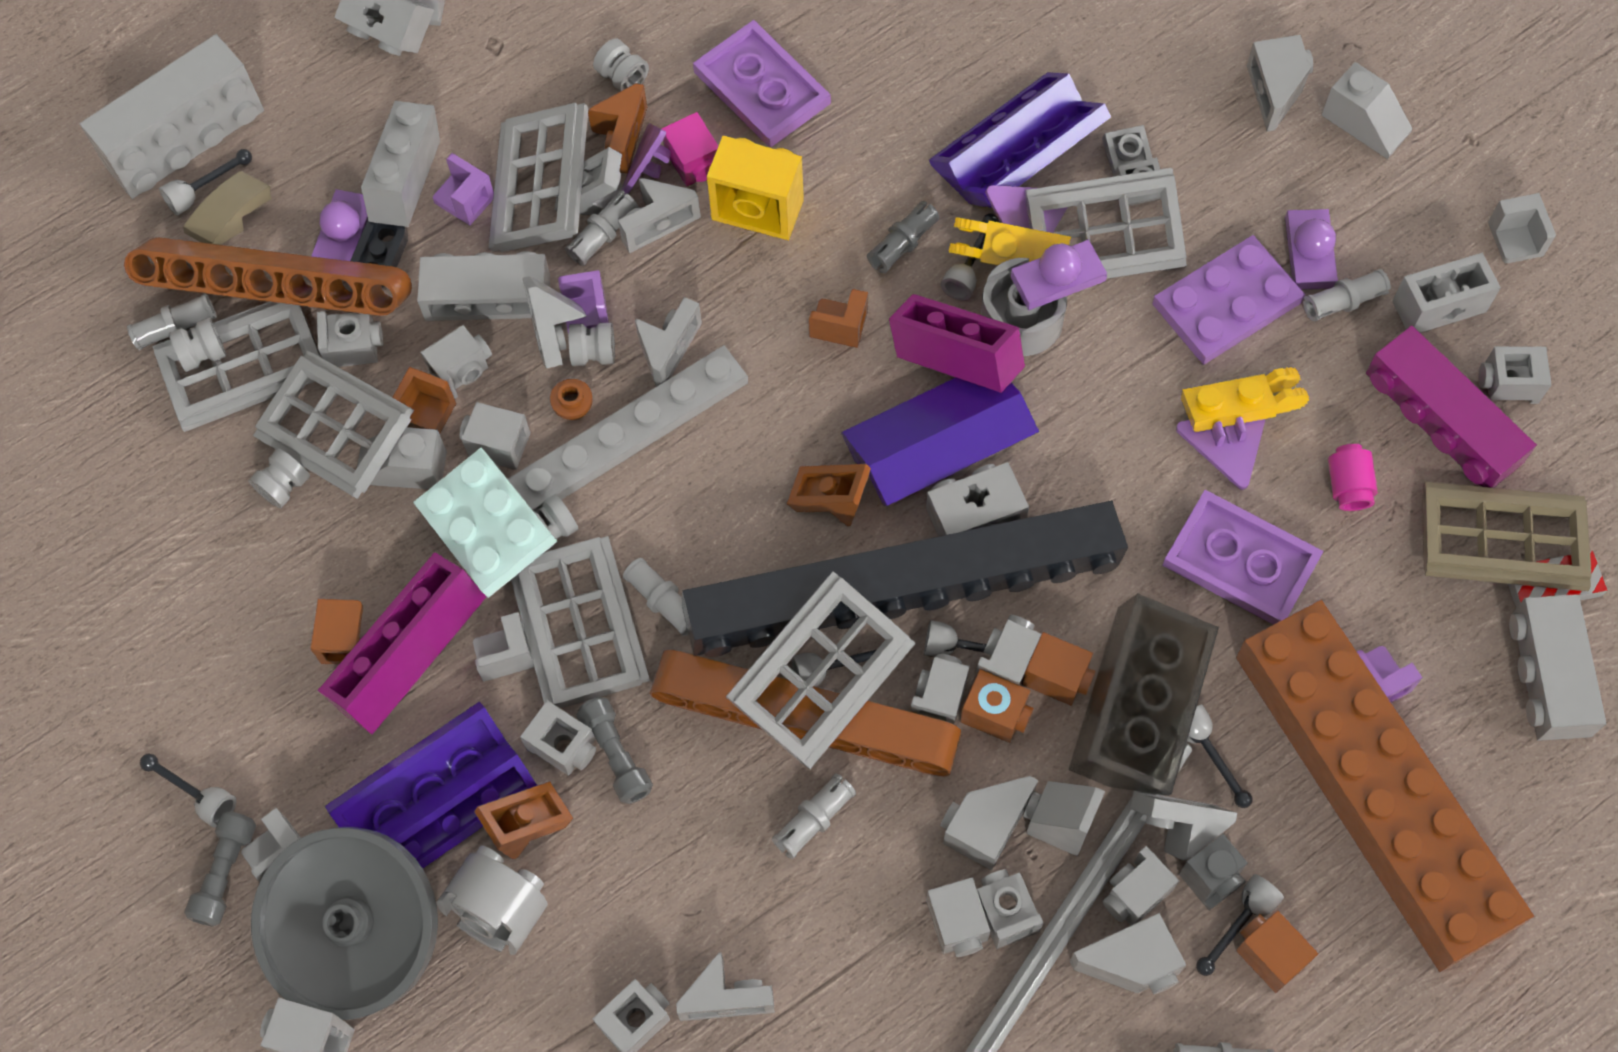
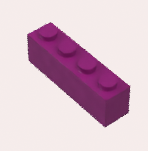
[1365,325,1537,488]
[318,552,487,735]

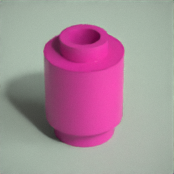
[1328,444,1378,511]

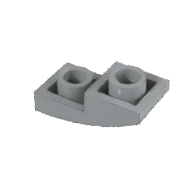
[1102,125,1161,206]

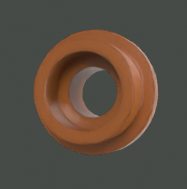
[550,379,593,420]

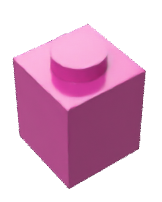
[662,112,718,187]

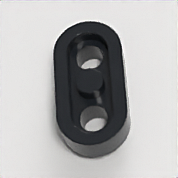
[350,221,408,288]

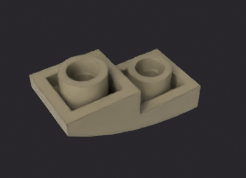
[183,171,271,245]

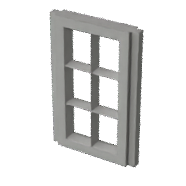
[488,103,588,252]
[1025,168,1187,279]
[153,302,321,432]
[253,350,414,499]
[511,536,650,709]
[726,572,916,769]

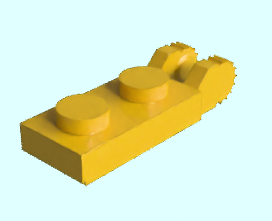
[949,217,1071,266]
[1181,367,1309,432]

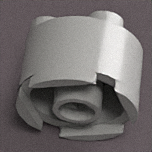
[980,258,1067,356]
[436,846,548,955]

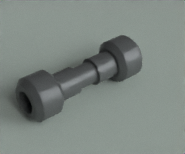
[576,697,653,804]
[184,811,256,927]

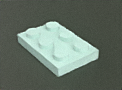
[413,448,557,598]

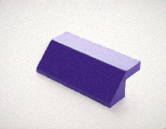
[929,72,1111,208]
[841,378,1039,507]
[325,701,538,868]

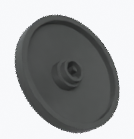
[251,827,438,1020]

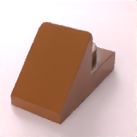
[588,83,648,174]
[787,464,871,526]
[474,781,573,859]

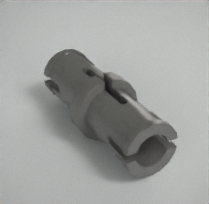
[867,201,939,273]

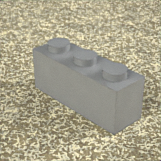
[361,101,440,227]
[417,251,550,321]
[1509,595,1607,741]

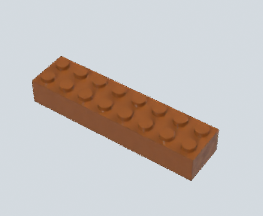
[1236,599,1534,972]

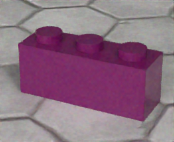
[889,294,1025,393]

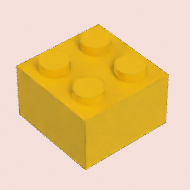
[707,136,804,241]

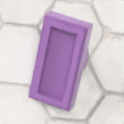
[312,189,368,261]
[1285,209,1338,289]
[1010,240,1107,311]

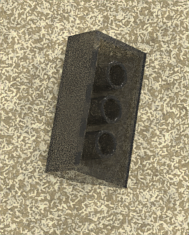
[1068,593,1219,796]

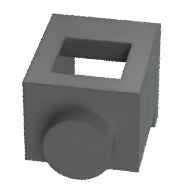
[1179,834,1248,911]

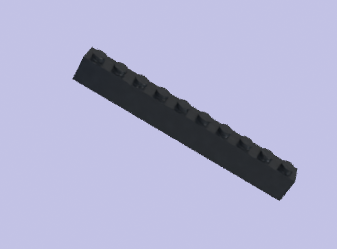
[682,500,1128,657]

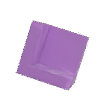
[433,153,494,226]
[558,270,609,334]
[1357,646,1423,703]

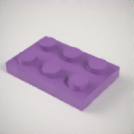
[693,20,831,148]
[1152,235,1305,365]
[1162,490,1324,625]

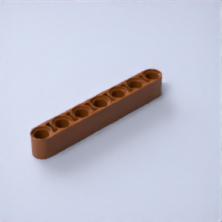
[124,237,412,316]
[649,650,962,777]

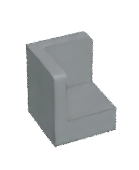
[1488,193,1556,263]
[473,612,534,682]
[241,808,301,882]

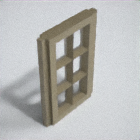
[1422,482,1592,591]

